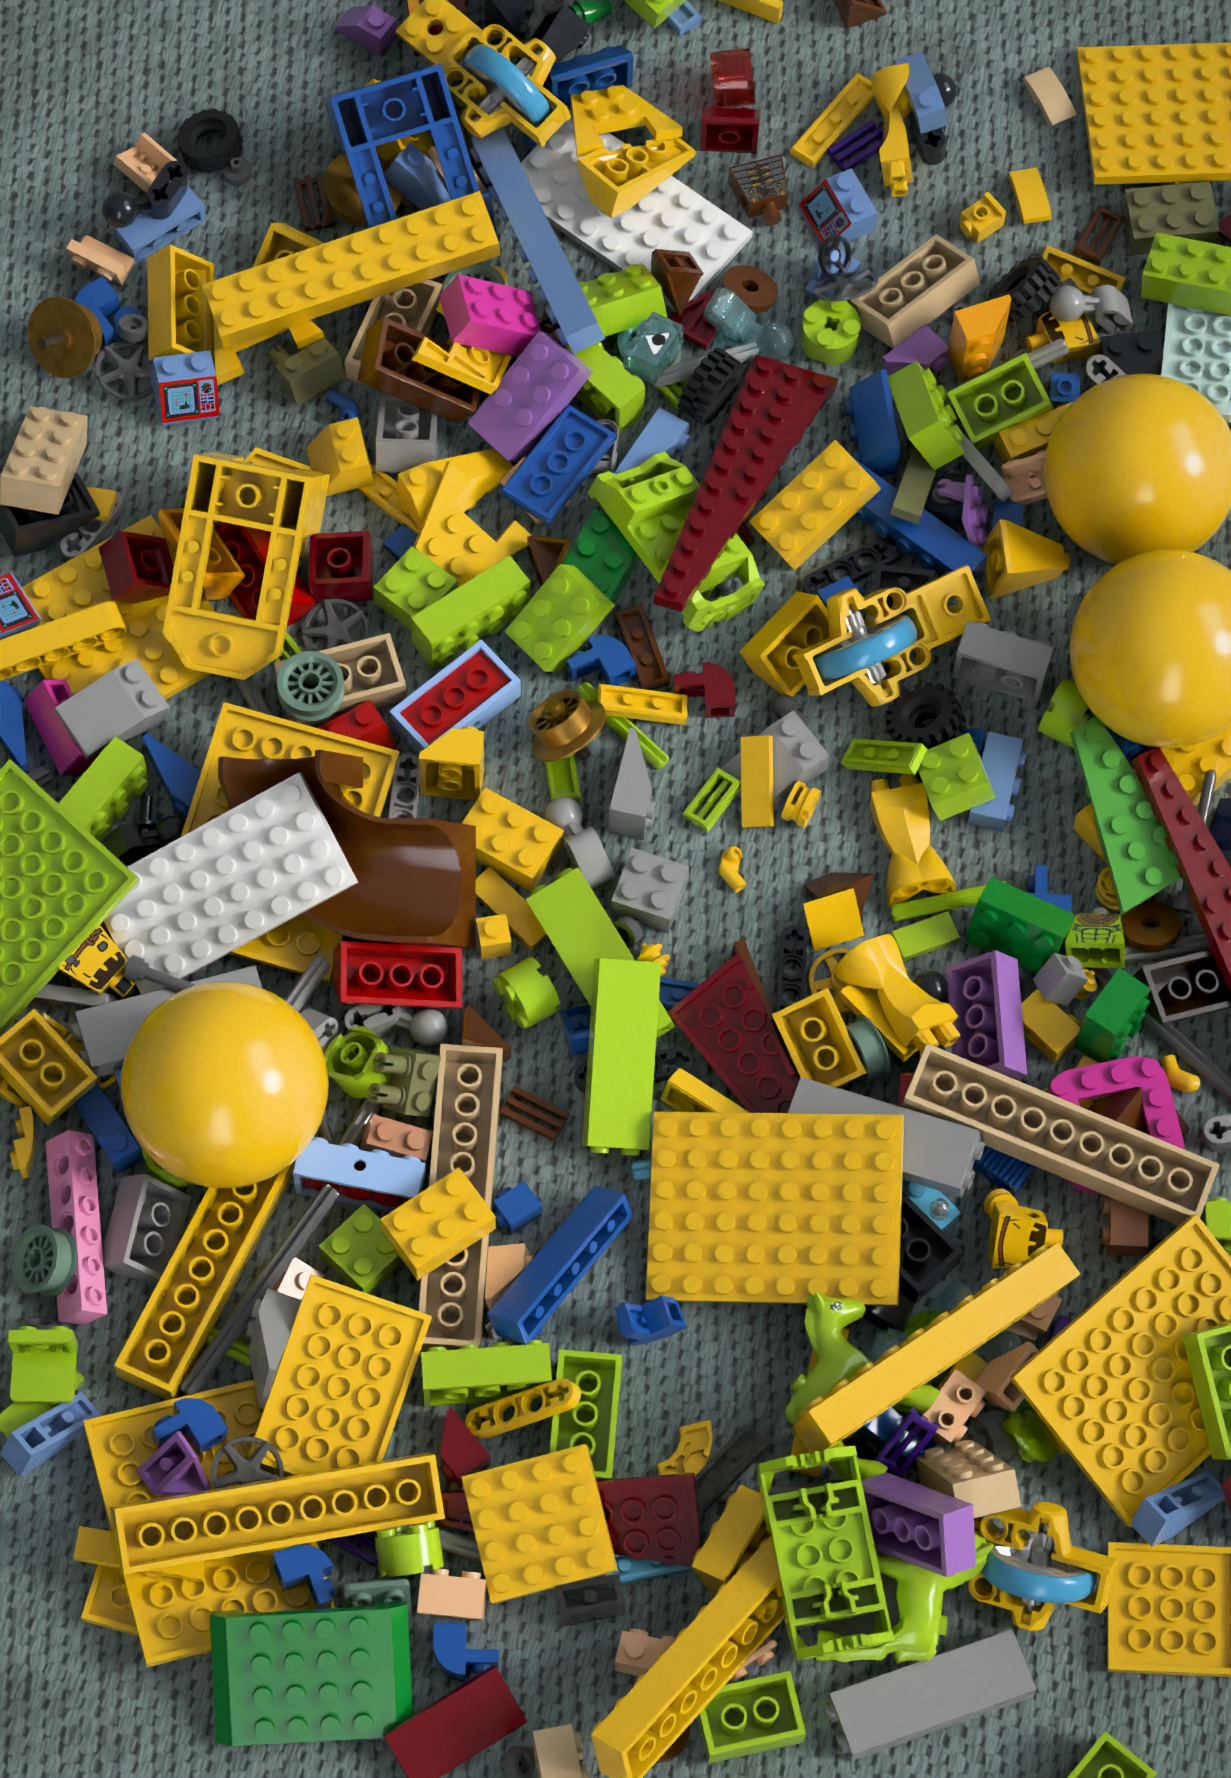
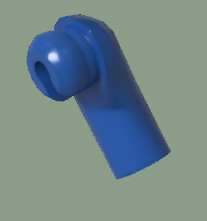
[326,389,359,421]

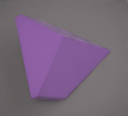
[136,1431,211,1496]

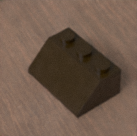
[1133,949,1231,1025]

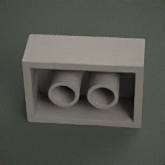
[952,621,1054,703]

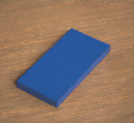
[500,404,617,526]

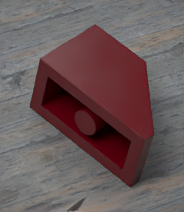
[439,1408,491,1488]

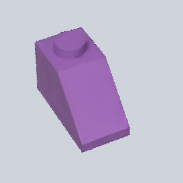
[335,5,397,57]
[881,325,949,375]

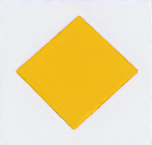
[803,888,864,951]

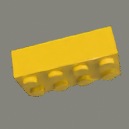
[749,440,881,570]

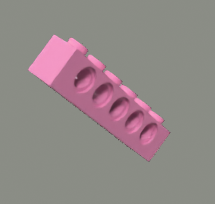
[46,1130,107,1325]

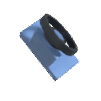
[804,235,861,301]

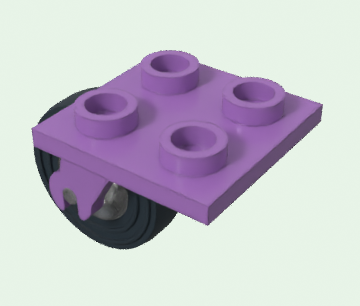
[924,473,989,551]

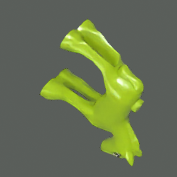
[785,1291,940,1481]
[816,1533,994,1664]

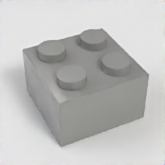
[611,847,689,933]

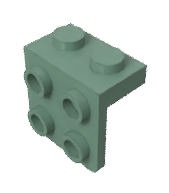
[344,1577,412,1618]

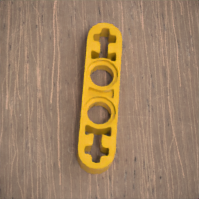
[465,1378,581,1440]

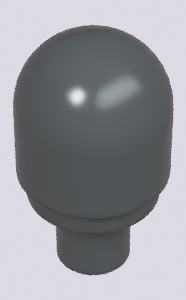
[772,694,810,726]

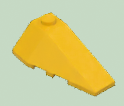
[576,137,697,218]
[397,448,513,530]

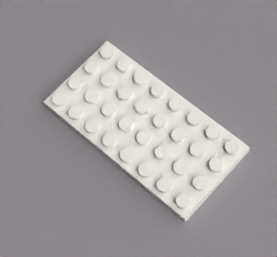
[521,109,753,310]
[104,773,358,995]

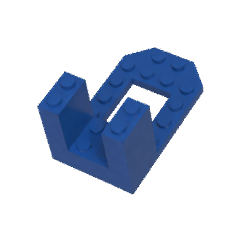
[323,64,479,281]

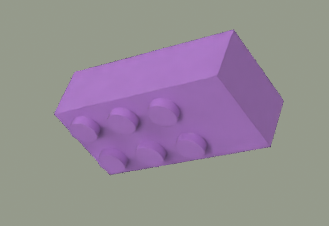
[468,331,593,462]
[946,950,1027,1079]
[862,1472,976,1577]

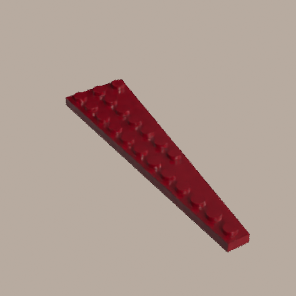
[653,354,838,612]
[1131,747,1231,991]

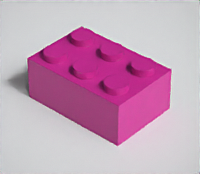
[439,274,541,357]

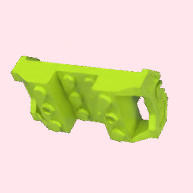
[588,451,765,632]
[756,1446,895,1662]

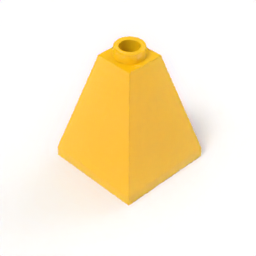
[982,519,1070,599]

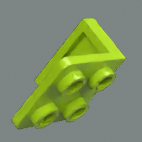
[8,1326,78,1404]

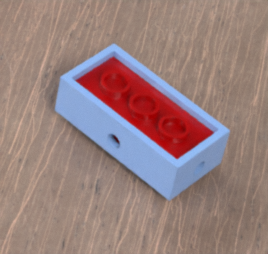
[389,640,521,756]
[293,1137,426,1212]

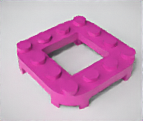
[1046,1056,1184,1194]

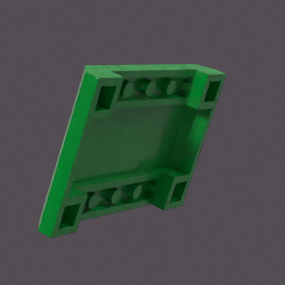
[209,1601,413,1746]

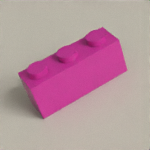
[24,679,101,775]

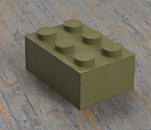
[1121,181,1219,256]

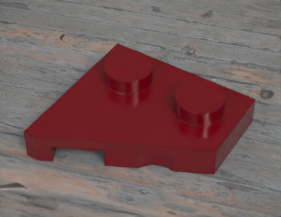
[666,289,736,351]

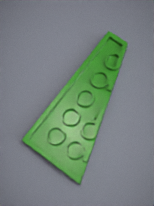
[1070,716,1184,915]

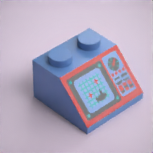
[798,168,878,246]
[150,350,220,426]
[0,573,42,640]

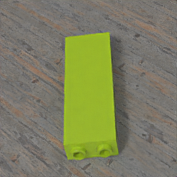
[526,867,676,1039]
[582,958,661,1156]

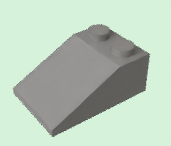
[376,393,438,473]
[54,659,169,759]
[721,710,830,804]
[608,728,656,840]
[246,1288,301,1409]

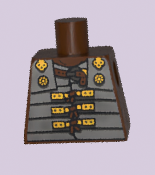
[728,154,788,226]

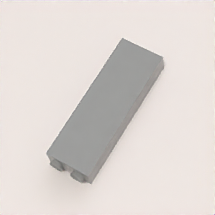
[71,966,262,1077]
[788,1077,985,1197]
[825,1629,1036,1761]

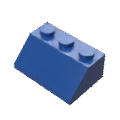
[543,45,633,111]
[844,369,900,476]

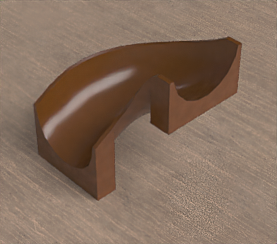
[218,750,476,949]

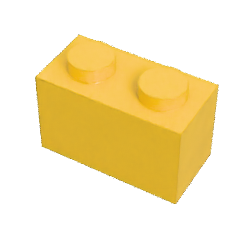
[1021,989,1081,1064]

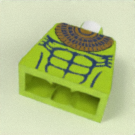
[1065,907,1126,968]

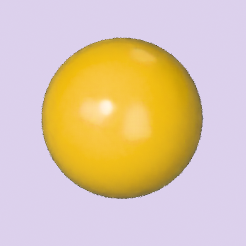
[1044,374,1231,565]
[1069,549,1231,748]
[121,981,328,1188]

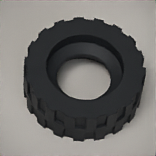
[176,109,243,173]

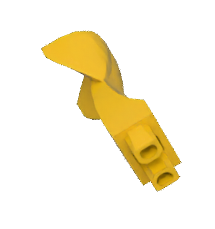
[871,63,913,197]
[870,774,956,908]
[833,934,960,1054]

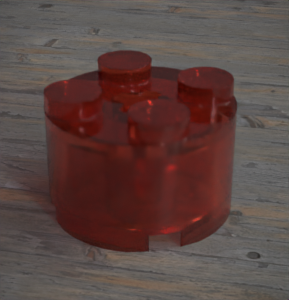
[710,48,756,108]

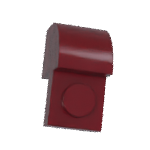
[673,662,736,718]

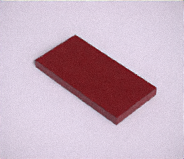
[382,1665,527,1778]

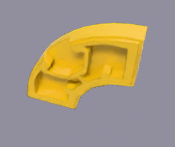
[656,1420,713,1480]

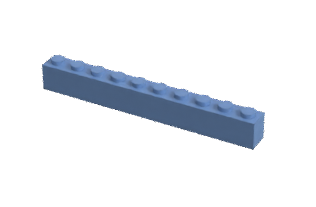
[469,127,605,354]

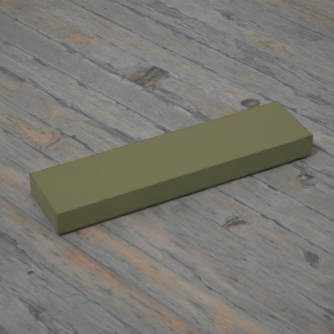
[890,445,937,524]

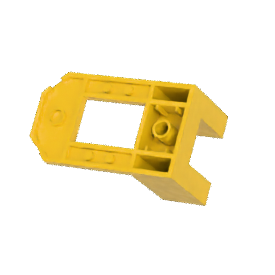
[162,452,330,680]

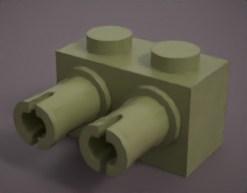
[268,337,346,406]
[368,1046,441,1117]

